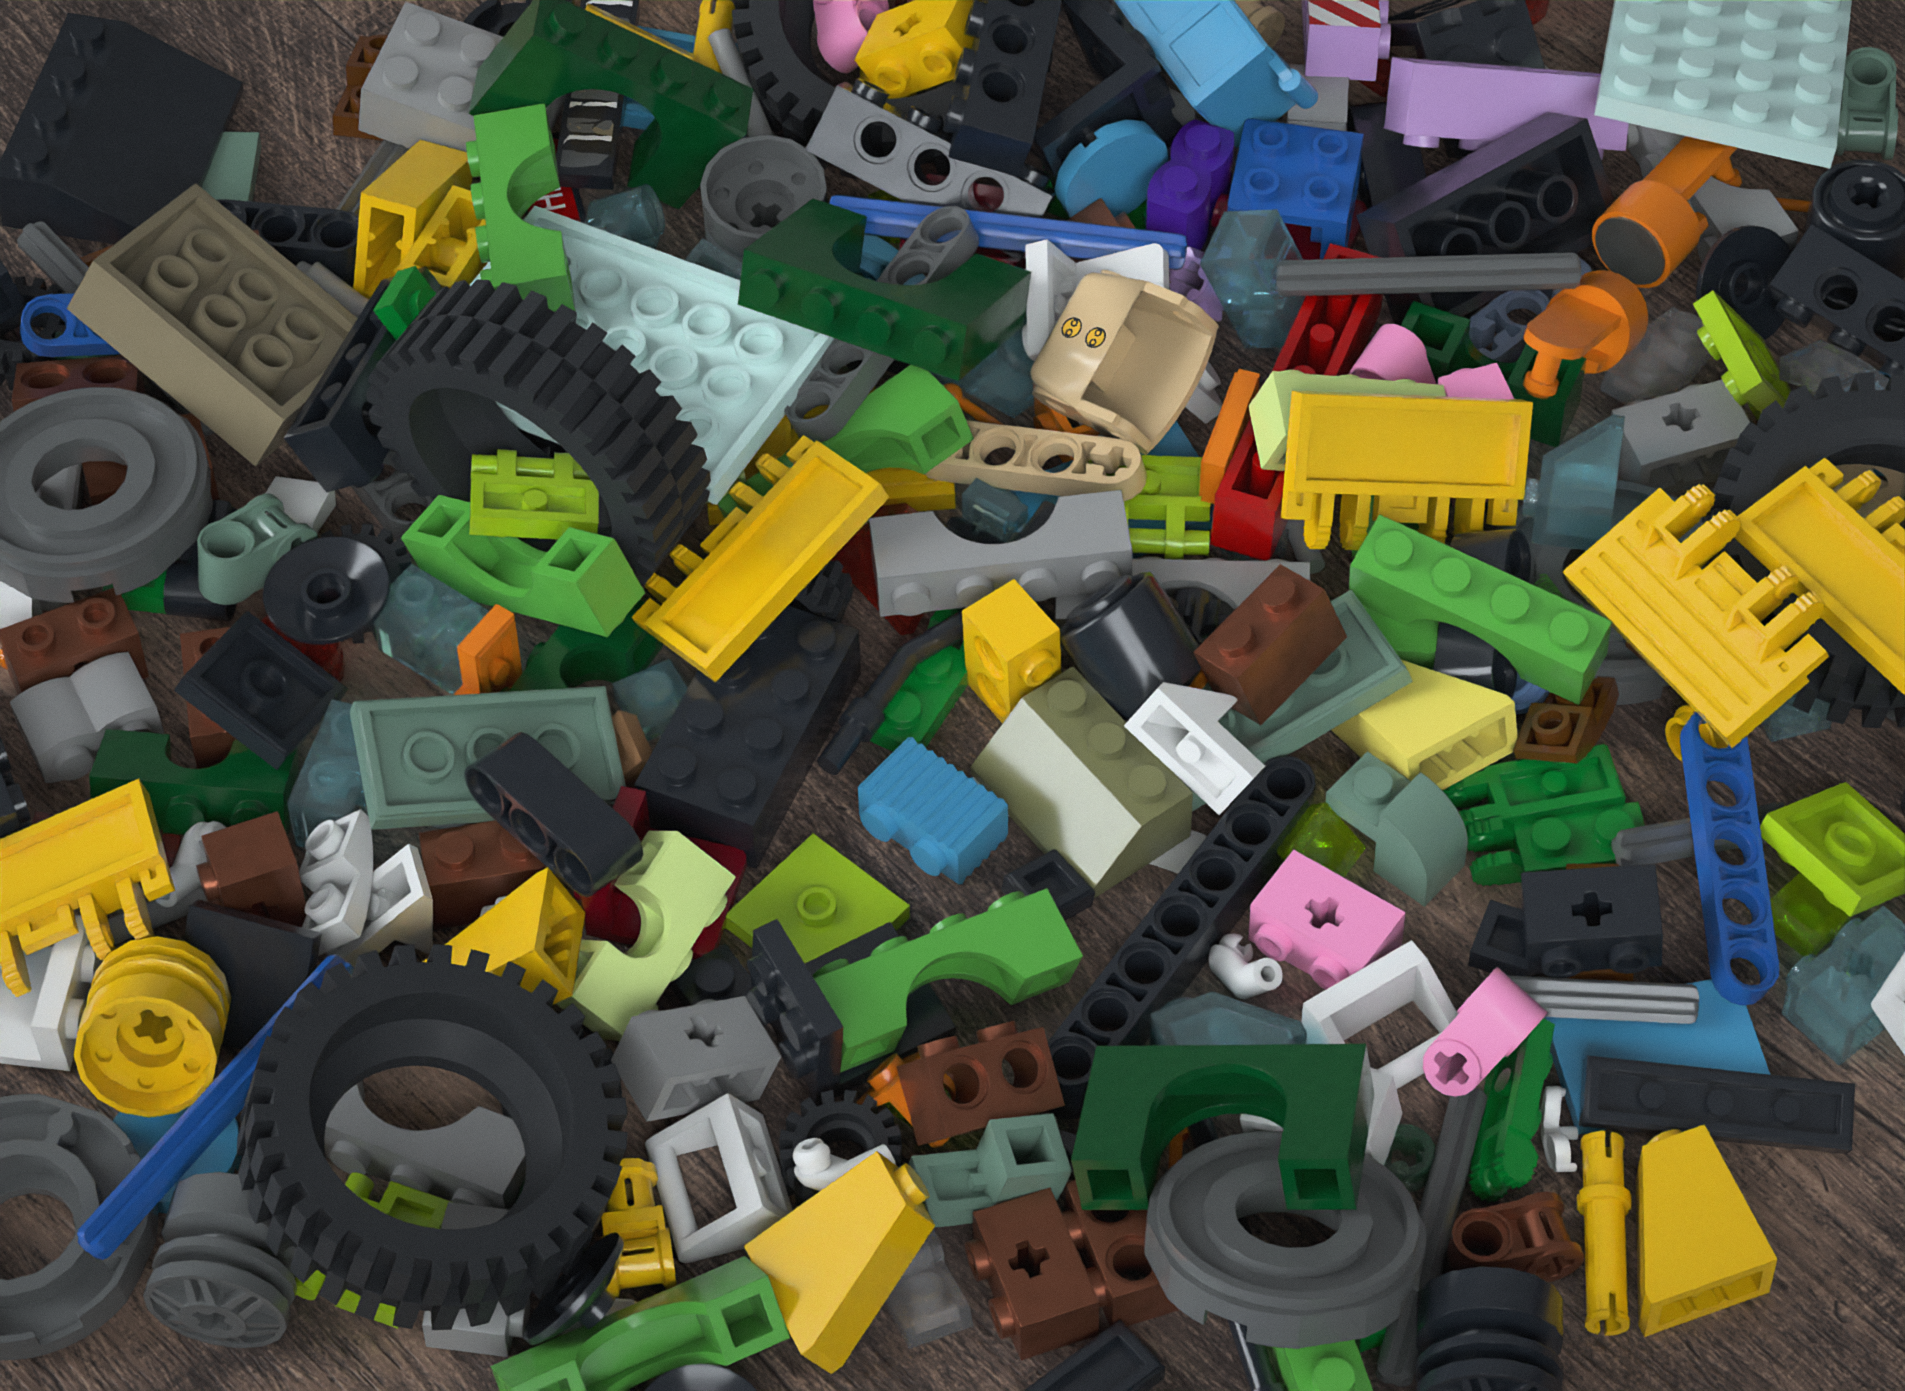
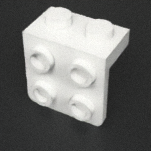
[1022,239,1170,361]
[0,915,103,1071]

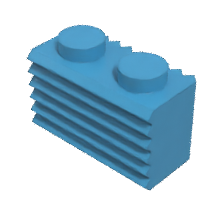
[858,737,1008,884]

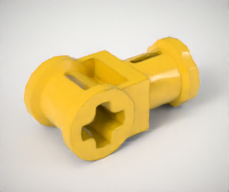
[600,1158,676,1297]

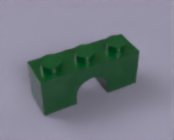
[1401,301,1587,449]
[500,600,663,692]
[89,729,300,837]

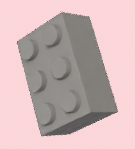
[358,1,566,152]

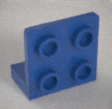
[1227,119,1364,259]

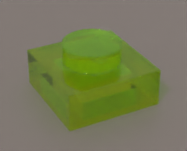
[1276,802,1366,878]
[1770,872,1851,961]

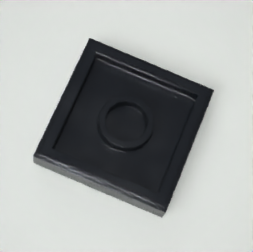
[174,611,348,770]
[184,899,322,1050]

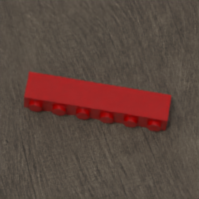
[1210,243,1383,561]

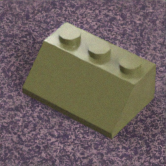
[971,666,1193,899]

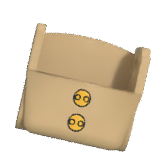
[1030,269,1219,455]

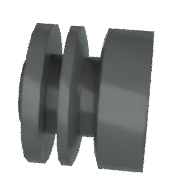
[700,135,828,280]
[143,1172,297,1348]

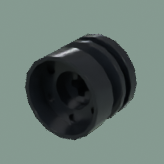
[1415,1267,1564,1391]

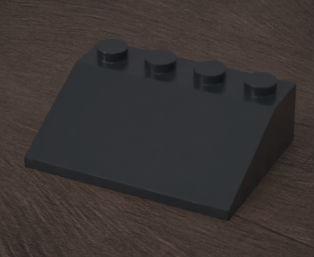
[0,12,244,245]

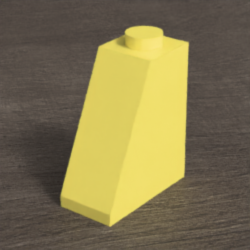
[1332,660,1518,790]

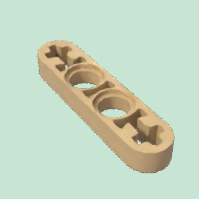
[924,420,1147,501]

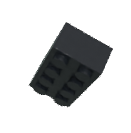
[1356,112,1615,325]
[634,606,861,869]

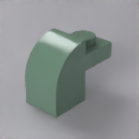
[1325,751,1468,907]
[908,1113,1072,1228]

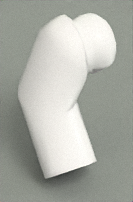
[155,821,226,907]
[1209,933,1283,999]

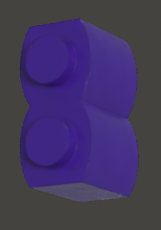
[1146,119,1234,250]

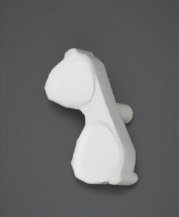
[1540,1086,1578,1172]

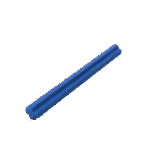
[829,195,1187,270]
[77,954,354,1260]

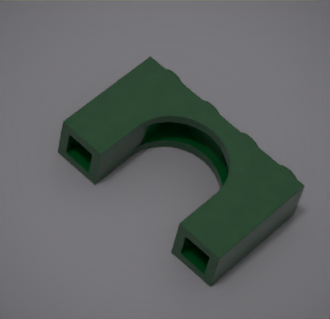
[469,0,754,210]
[737,198,1031,381]
[1071,1043,1374,1210]

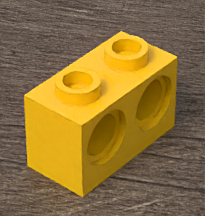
[962,579,1062,724]

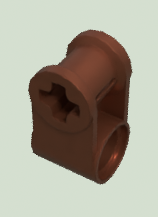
[1444,1191,1584,1282]

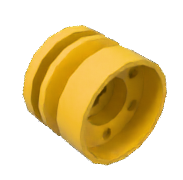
[74,936,231,1118]

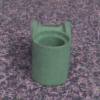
[1834,47,1898,160]
[197,493,318,605]

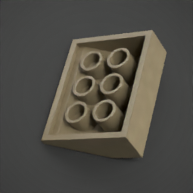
[66,183,358,467]

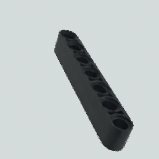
[1048,756,1315,1119]

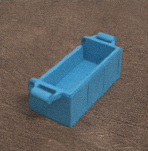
[1114,0,1318,148]

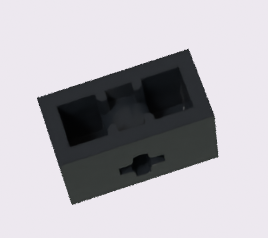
[1521,864,1663,978]

